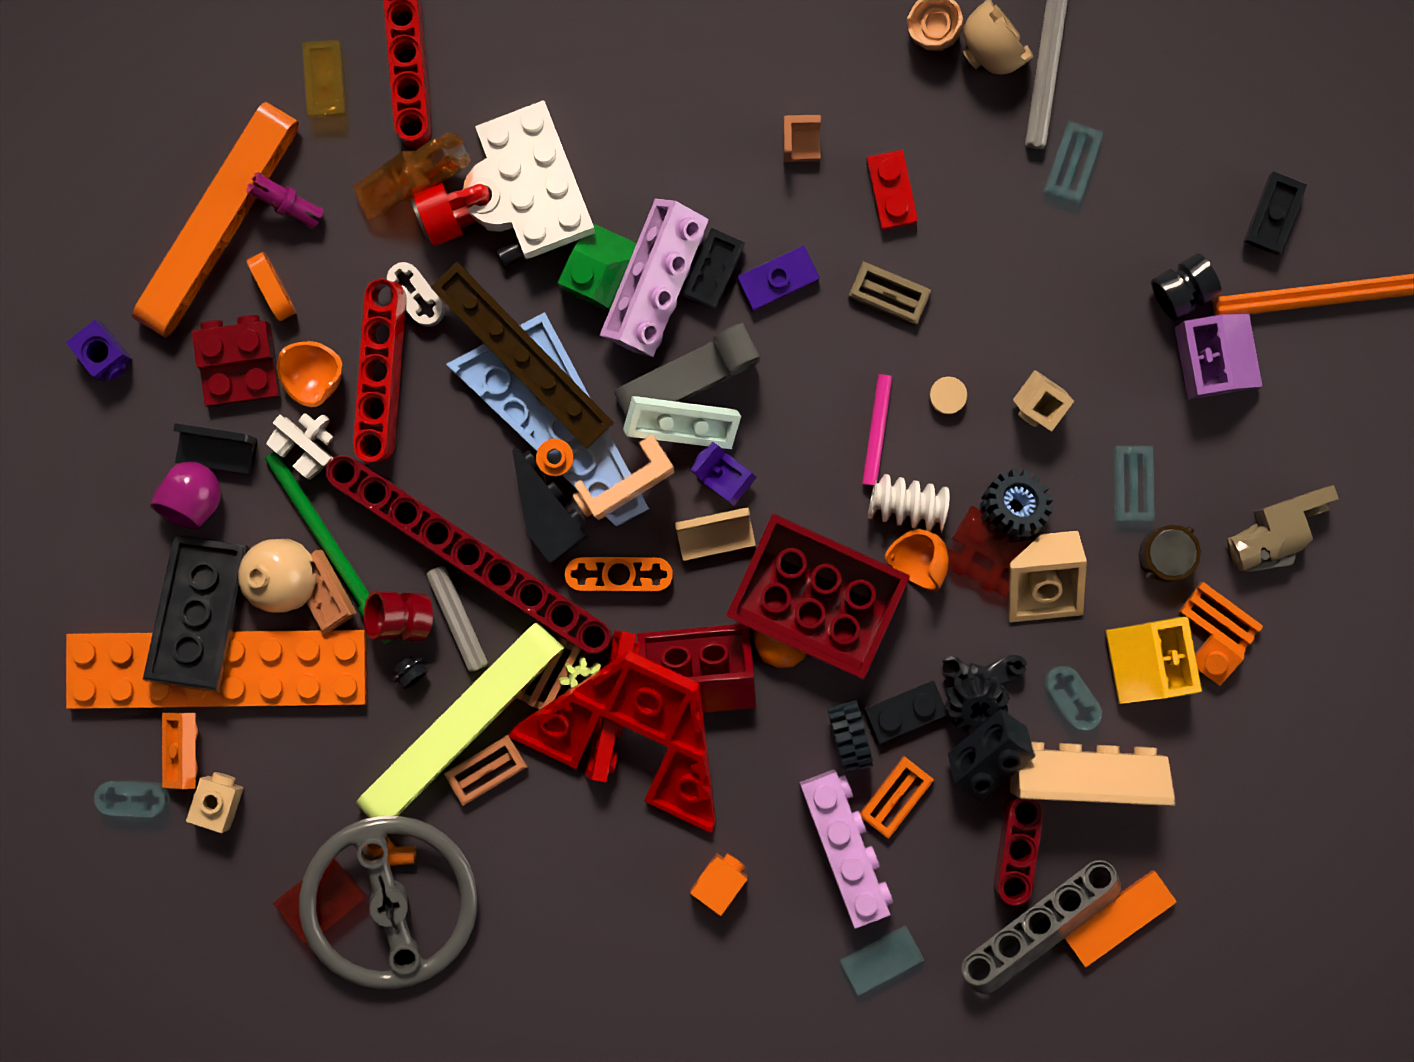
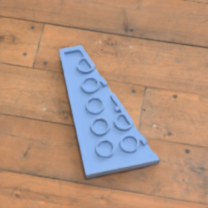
[446,312,649,527]

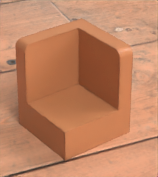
[782,115,821,162]

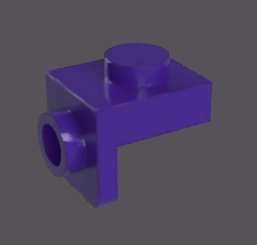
[690,442,757,506]

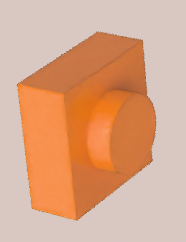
[1195,632,1244,686]

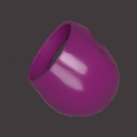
[150,462,221,530]

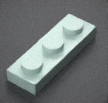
[623,396,741,449]

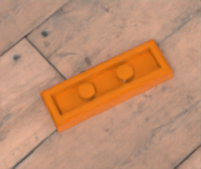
[1064,870,1177,967]

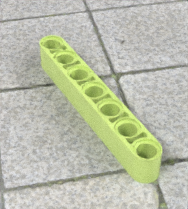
[355,622,564,818]

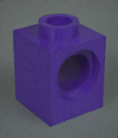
[65,320,132,382]

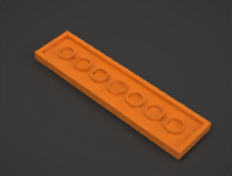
[66,630,367,709]

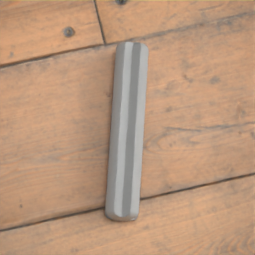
[427,566,488,672]

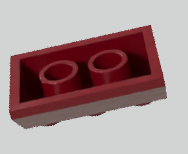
[637,624,756,713]

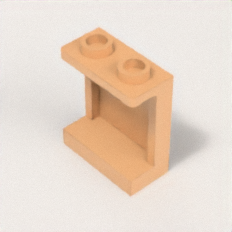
[573,435,674,521]

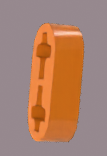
[246,251,296,322]

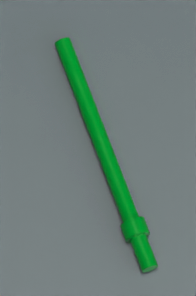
[264,451,392,644]

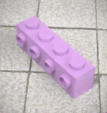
[599,198,709,357]
[799,769,893,928]

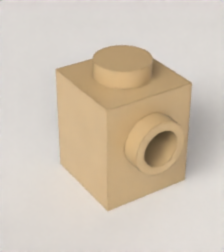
[1013,370,1074,431]
[186,772,244,833]

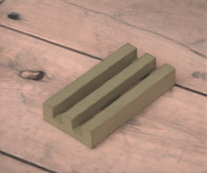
[848,261,931,325]

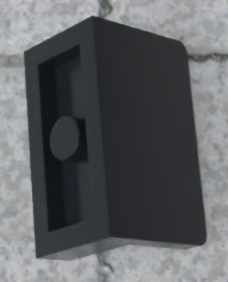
[173,423,257,475]

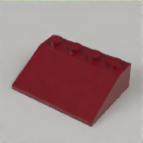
[726,513,910,679]

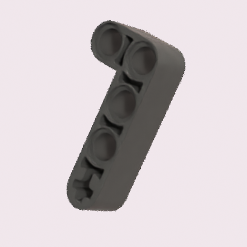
[614,323,760,417]

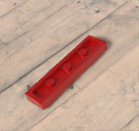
[585,629,639,782]

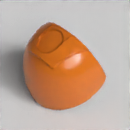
[277,341,343,407]
[884,529,949,592]

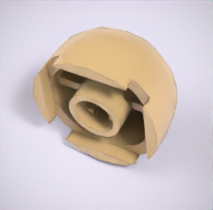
[963,0,1033,75]
[238,539,316,613]

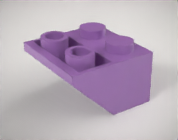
[1175,314,1263,400]

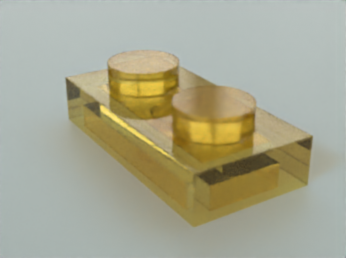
[302,40,347,119]

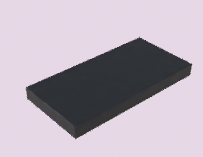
[143,535,250,693]

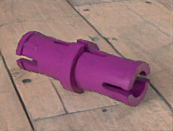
[246,172,323,229]

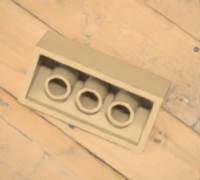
[1010,742,1175,805]

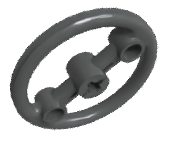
[299,816,477,989]

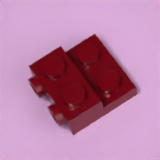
[191,315,281,408]

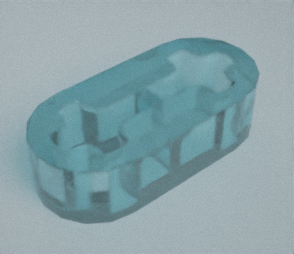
[1045,666,1102,730]
[94,780,170,817]

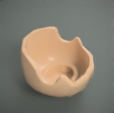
[907,0,963,51]

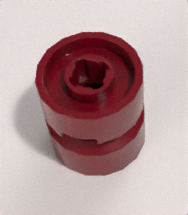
[363,590,433,641]

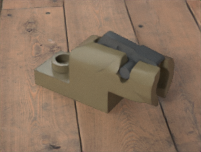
[1227,485,1339,572]

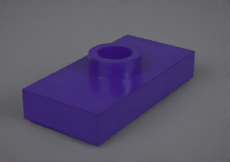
[737,245,820,311]

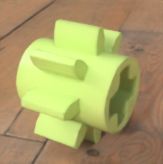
[559,656,601,692]

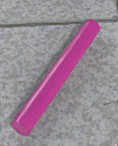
[862,374,893,486]

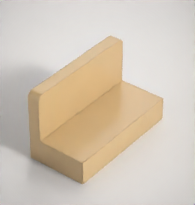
[675,508,756,561]

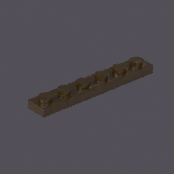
[430,262,614,449]

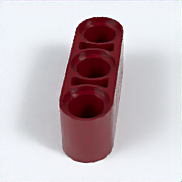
[993,795,1043,905]

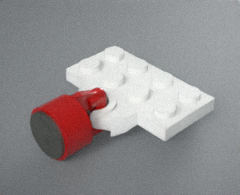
[411,100,596,260]

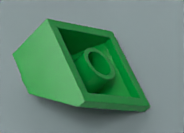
[558,223,637,312]

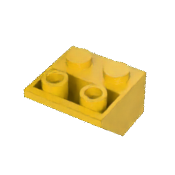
[1105,617,1202,704]

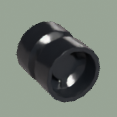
[1151,253,1222,321]

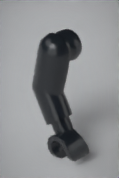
[942,655,1027,684]

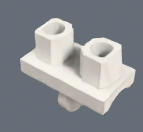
[266,413,334,480]

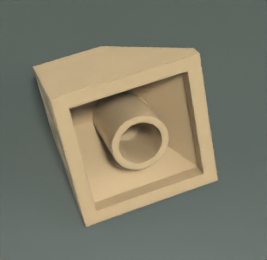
[1008,531,1087,622]

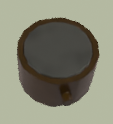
[1139,525,1201,582]

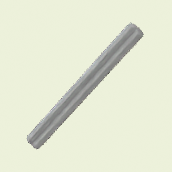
[1025,0,1068,149]

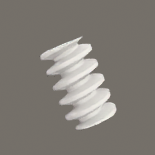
[868,474,950,533]

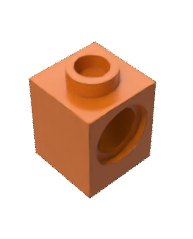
[690,853,747,916]

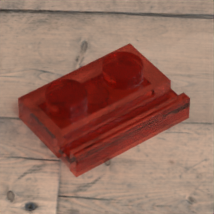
[273,857,368,946]

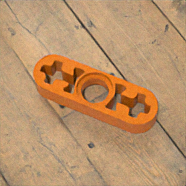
[565,557,673,592]

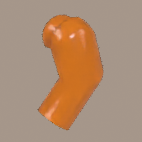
[365,835,416,866]

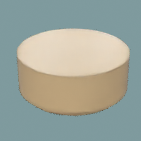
[929,377,967,415]

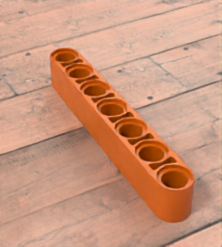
[132,102,299,338]

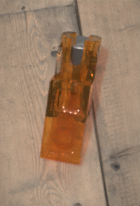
[353,132,471,219]

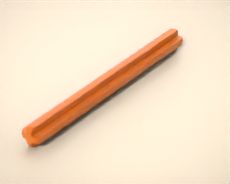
[1213,274,1414,316]

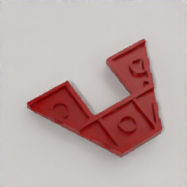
[509,651,716,833]

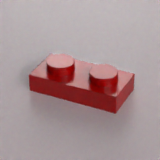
[866,149,918,231]

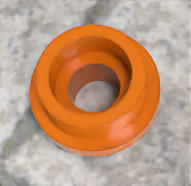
[536,439,574,476]

